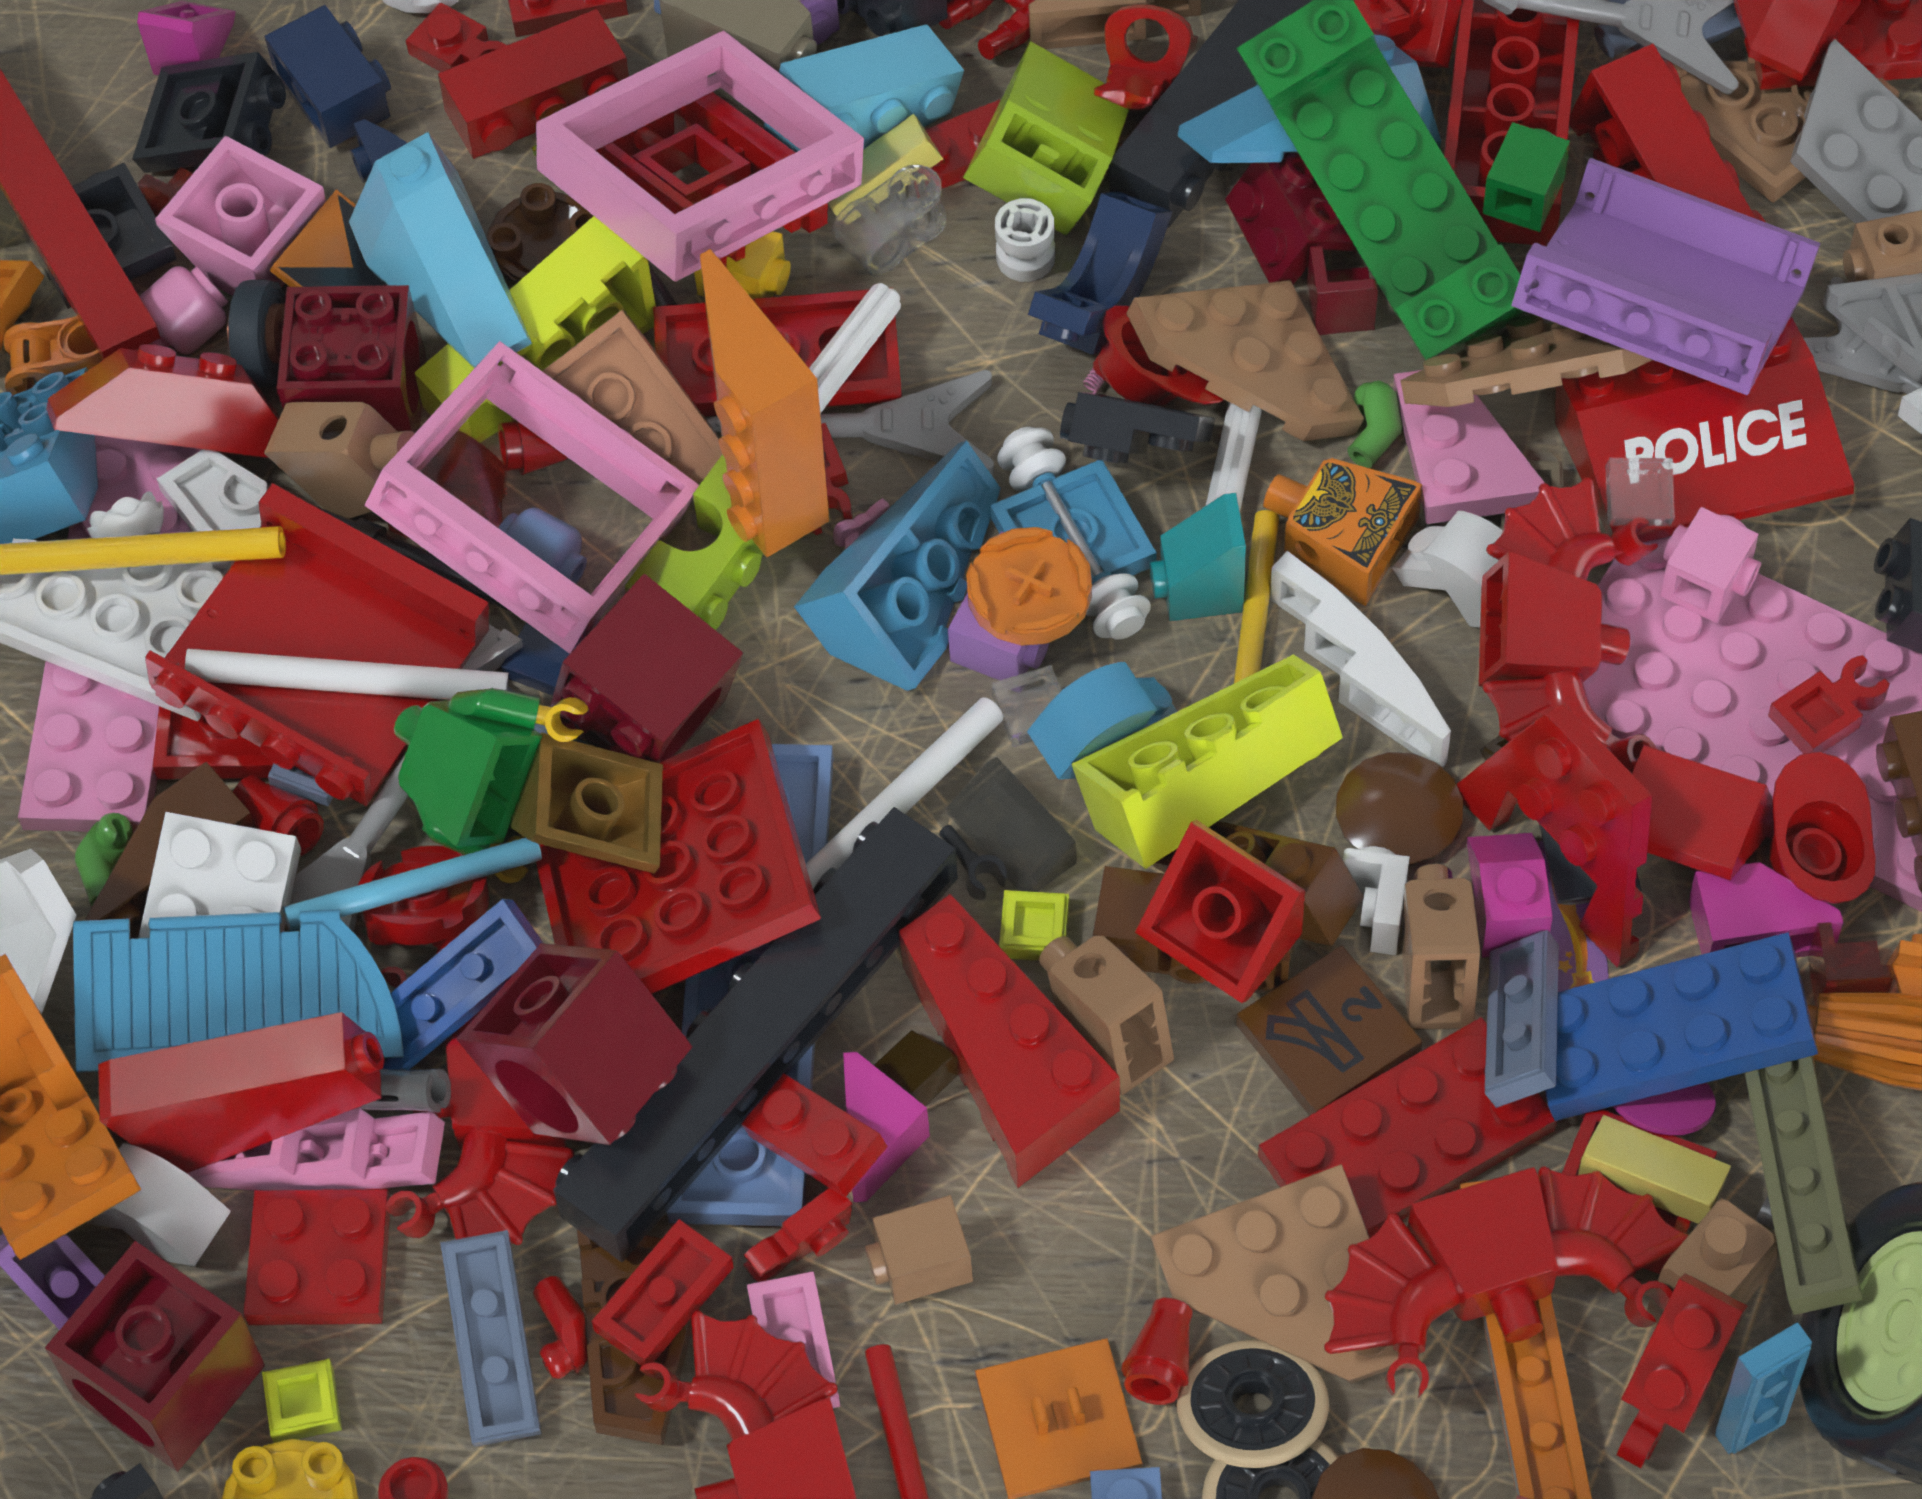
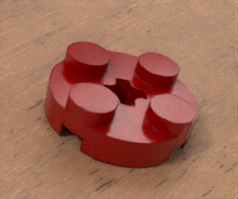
[358,846,490,949]

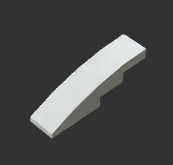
[1270,551,1451,768]

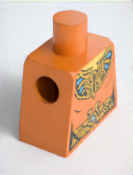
[1263,458,1422,606]

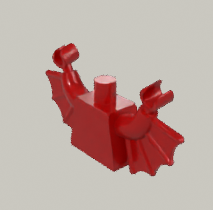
[1478,477,1658,773]
[381,948,575,1246]
[1324,1166,1689,1398]
[635,1310,857,1499]

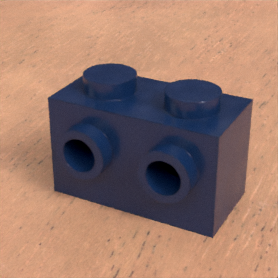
[264,5,391,148]

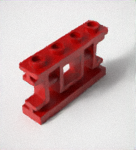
[595,92,828,268]

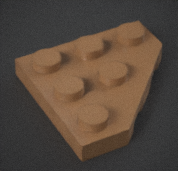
[1673,57,1900,203]
[1126,281,1364,441]
[1400,315,1652,407]
[1150,1164,1398,1384]

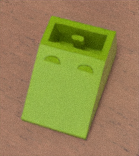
[963,42,1129,236]

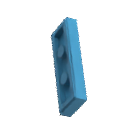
[1715,1322,1812,1454]

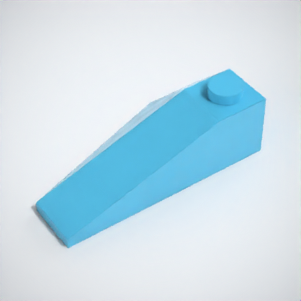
[349,132,532,368]

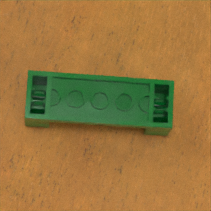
[1237,0,1528,361]

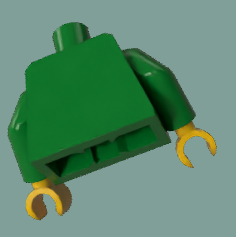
[394,688,588,883]

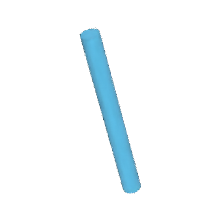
[283,838,542,932]

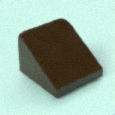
[874,1030,959,1106]

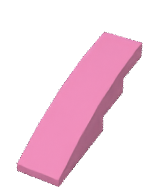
[187,1108,445,1190]

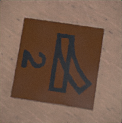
[1236,945,1422,1116]

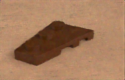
[577,1230,692,1445]

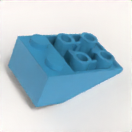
[0,367,98,544]

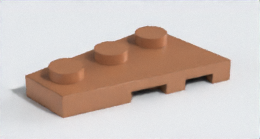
[542,310,722,485]

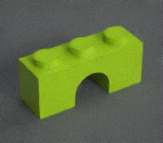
[624,454,763,630]

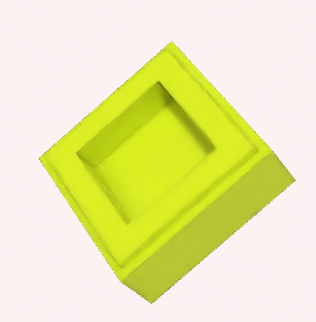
[999,890,1069,960]
[262,1359,342,1443]

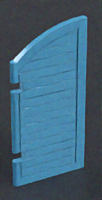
[73,909,404,1073]

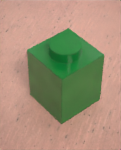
[1483,122,1570,232]

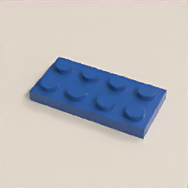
[1545,932,1818,1121]

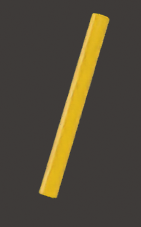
[0,526,286,575]

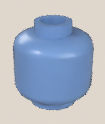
[499,507,587,584]

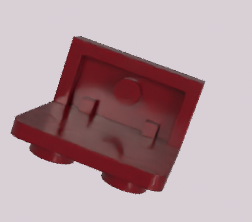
[1225,152,1357,285]

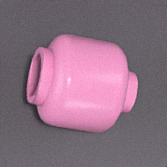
[140,266,229,355]

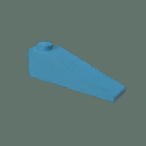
[1178,34,1441,163]
[794,440,1001,691]

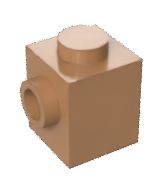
[1843,210,1922,282]
[865,1195,973,1305]

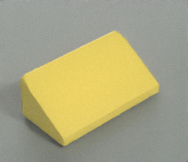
[828,113,943,228]
[1578,1115,1731,1224]

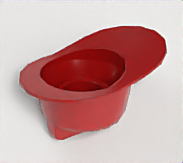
[1093,306,1224,406]
[1770,752,1876,904]

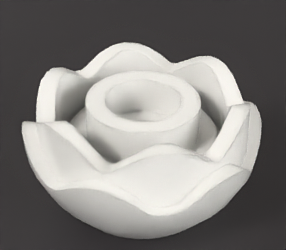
[87,491,164,538]

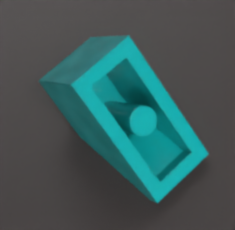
[1150,493,1246,621]

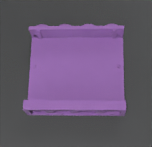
[1511,158,1821,395]

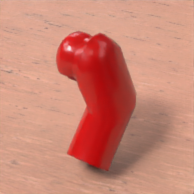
[533,1276,588,1379]

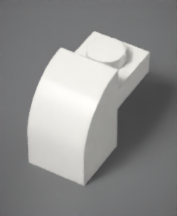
[1392,510,1503,628]
[86,1143,231,1266]

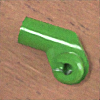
[1347,380,1403,468]
[75,812,133,906]

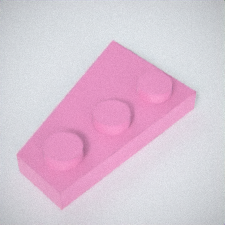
[1393,370,1545,524]

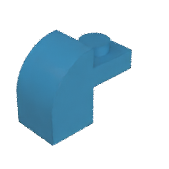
[1027,662,1177,780]

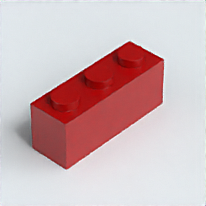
[438,9,629,159]

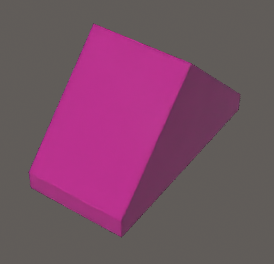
[137,1,236,75]
[843,1052,930,1202]

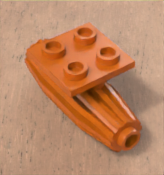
[1807,934,1922,1091]

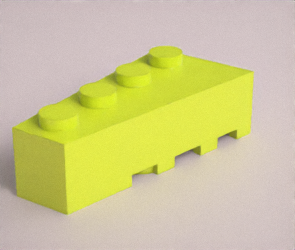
[414,216,656,453]
[1071,654,1343,869]

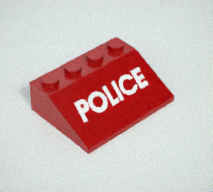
[1555,317,1854,543]

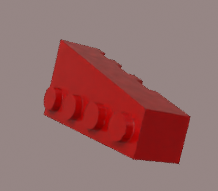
[1569,43,1766,223]
[899,894,1120,1189]

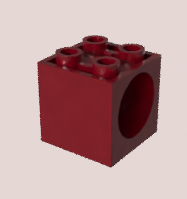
[277,285,426,433]
[550,573,744,763]
[457,943,693,1145]
[45,1241,265,1472]

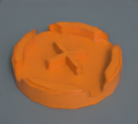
[966,527,1092,646]

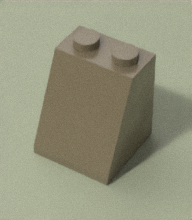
[659,0,817,108]

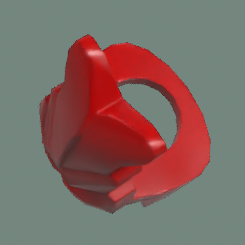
[1094,4,1198,109]

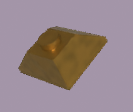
[511,732,663,873]

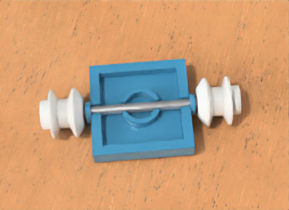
[990,427,1157,640]

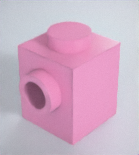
[1660,507,1761,623]

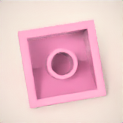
[155,136,326,296]

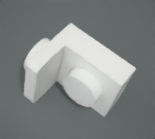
[1343,846,1410,955]

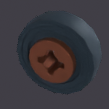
[227,280,286,388]

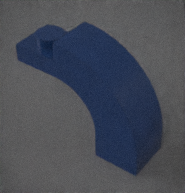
[1028,191,1173,355]

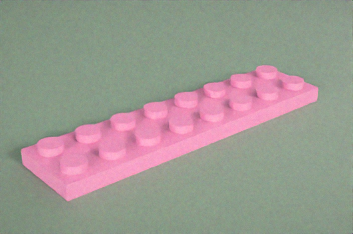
[18,435,202,833]

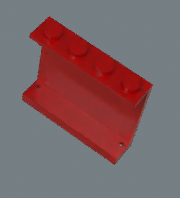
[145,483,489,807]

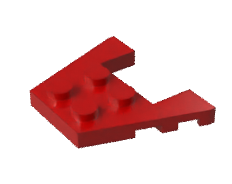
[1457,703,1652,968]

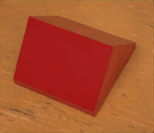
[1632,745,1774,881]
[1135,820,1305,1003]

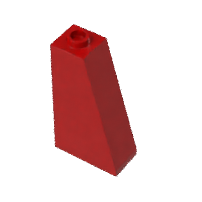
[98,1012,384,1174]

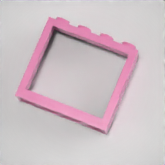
[536,30,864,282]
[364,341,699,654]

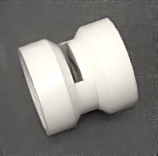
[995,198,1055,282]

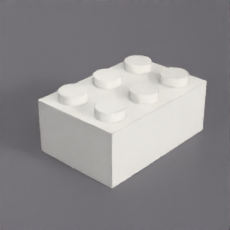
[138,812,301,938]

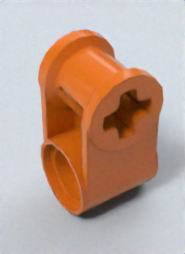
[4,316,103,395]

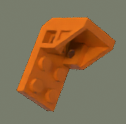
[0,953,142,1260]

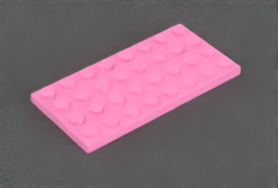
[1583,536,1922,912]

